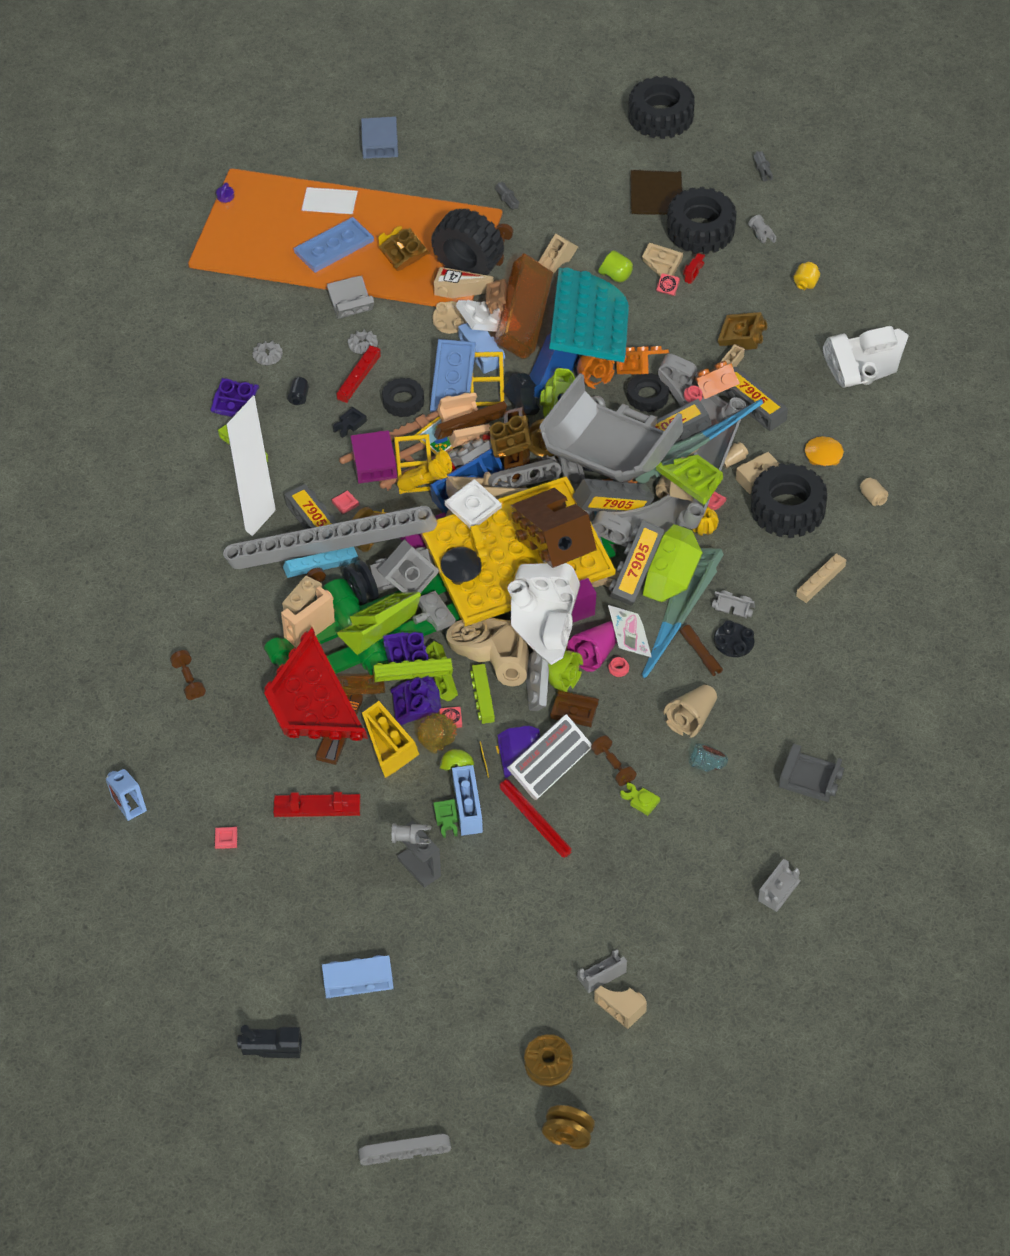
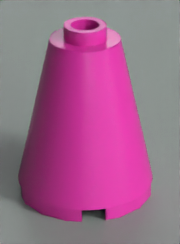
[567,621,617,672]

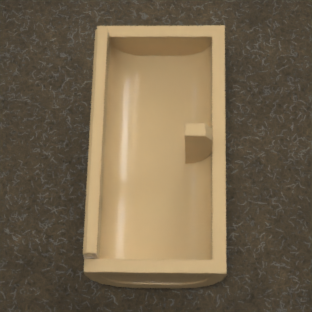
[446,472,528,499]

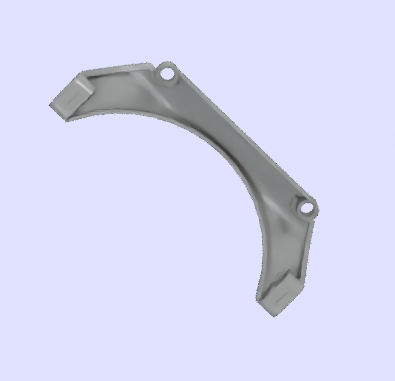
[592,354,746,547]

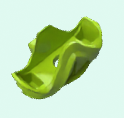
[540,368,575,418]

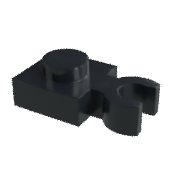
[333,407,367,438]

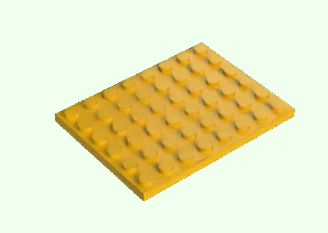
[421,476,616,627]

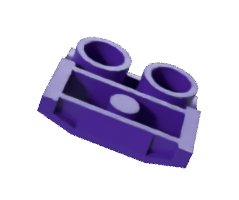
[211,378,259,417]
[383,632,429,663]
[391,676,441,725]
[498,726,540,778]

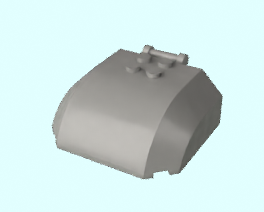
[540,374,683,482]

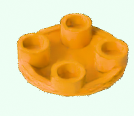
[805,436,844,466]

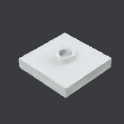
[445,479,502,528]

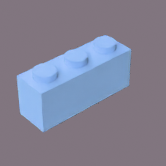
[458,323,505,374]
[452,765,483,836]
[322,955,393,998]

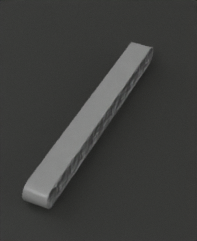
[223,506,437,569]

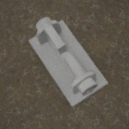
[712,591,755,619]

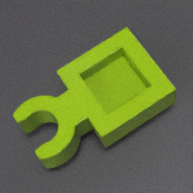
[620,783,660,816]

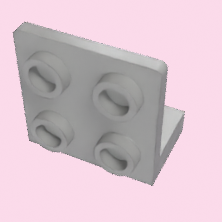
[327,276,374,319]

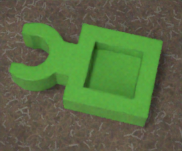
[434,799,459,838]

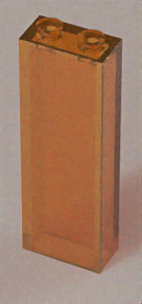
[494,253,553,359]

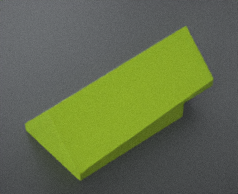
[337,592,421,655]

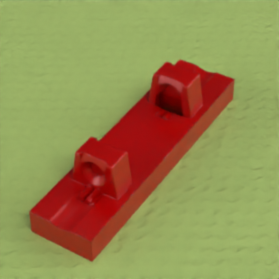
[274,792,361,817]

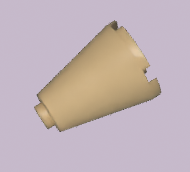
[664,685,717,738]

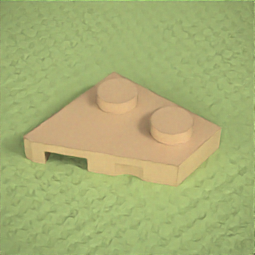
[642,243,683,277]

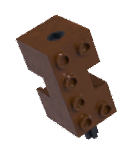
[511,488,597,568]

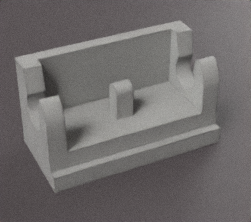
[758,859,801,912]
[576,949,627,993]

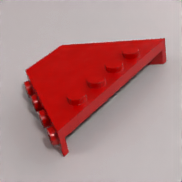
[264,627,368,741]

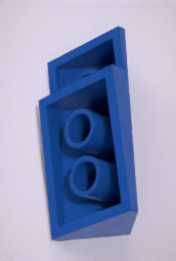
[530,334,579,401]
[430,448,505,514]

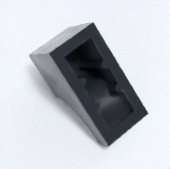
[503,373,540,415]

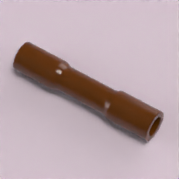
[680,625,723,676]

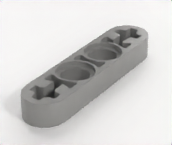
[488,459,561,488]
[358,1134,451,1165]

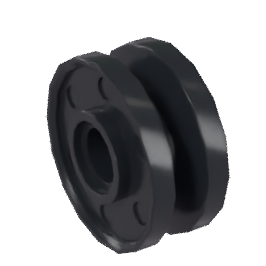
[343,560,379,606]

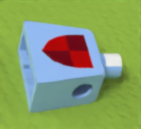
[106,769,147,821]

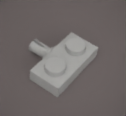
[413,591,455,631]

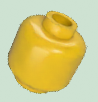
[793,262,820,290]

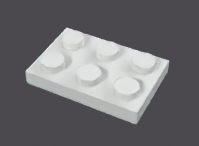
[456,300,519,333]

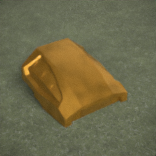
[379,228,430,271]
[489,415,532,458]

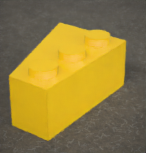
[362,701,419,778]

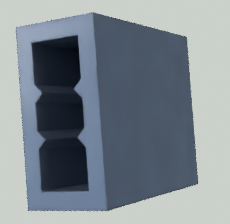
[361,117,398,159]

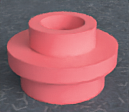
[684,386,702,403]
[608,657,629,677]

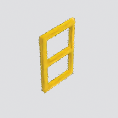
[471,352,504,406]
[394,434,434,494]

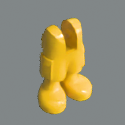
[397,450,452,491]

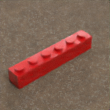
[337,345,381,403]

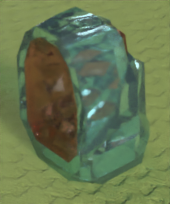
[689,744,728,772]

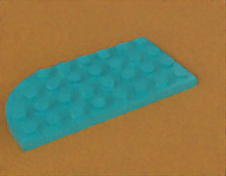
[549,268,629,363]

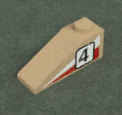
[434,267,493,299]

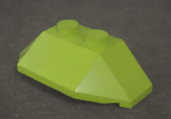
[643,524,703,602]

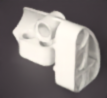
[823,326,909,388]
[508,563,580,665]

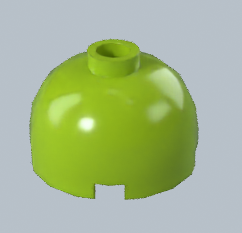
[548,650,583,692]

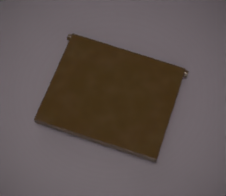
[630,170,682,215]

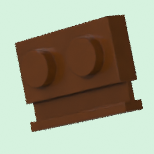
[551,690,599,727]

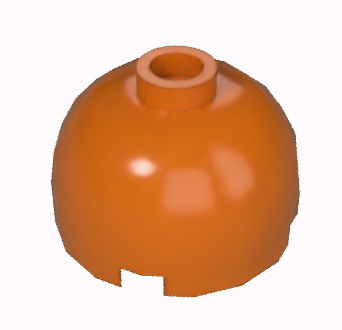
[577,355,615,389]

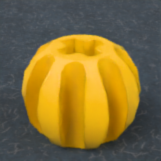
[692,507,719,536]

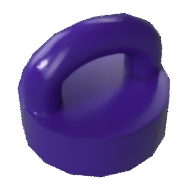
[216,183,234,203]

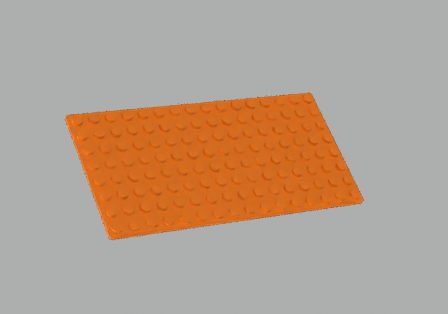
[188,169,502,307]

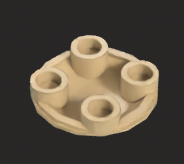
[432,301,467,334]

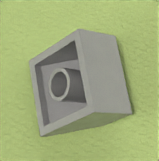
[378,539,439,593]

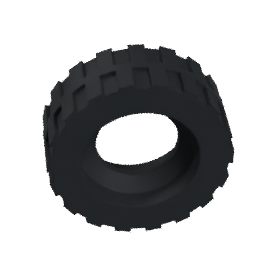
[627,373,669,412]
[382,378,424,417]

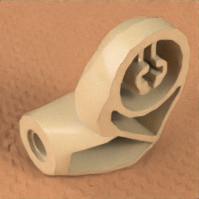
[446,618,529,687]

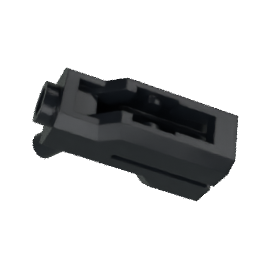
[237,1025,302,1058]

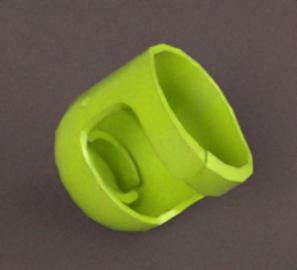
[598,250,633,283]

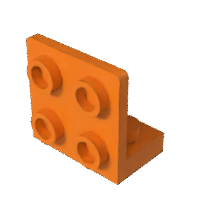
[616,346,669,374]

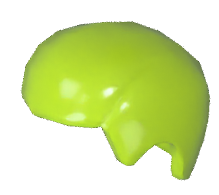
[439,749,474,771]

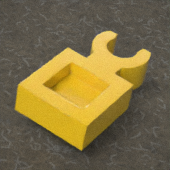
[470,525,487,563]

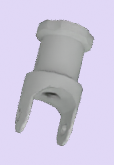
[748,215,776,243]
[392,823,431,844]

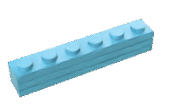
[283,547,358,578]

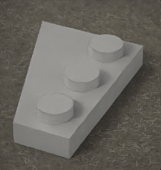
[526,651,549,711]

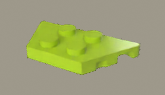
[656,455,723,505]

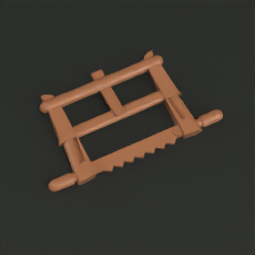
[339,411,453,491]

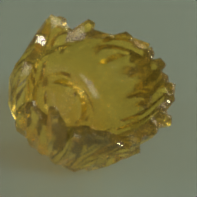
[417,714,457,754]

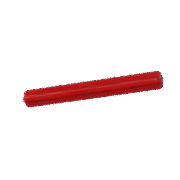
[500,779,572,858]

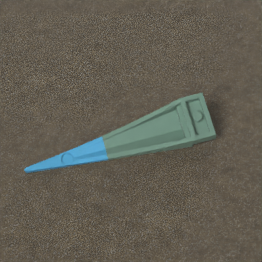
[633,399,763,484]
[642,548,724,678]

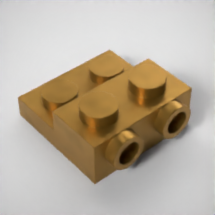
[718,312,767,350]

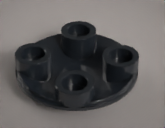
[441,547,482,585]
[714,620,755,657]

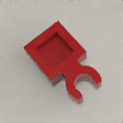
[683,253,705,284]

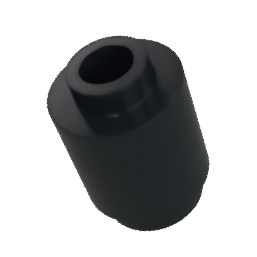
[287,377,309,406]

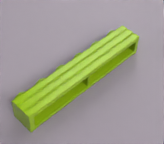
[373,657,453,682]

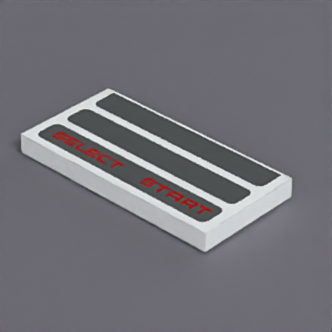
[507,714,592,800]

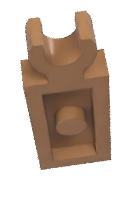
[486,279,507,314]

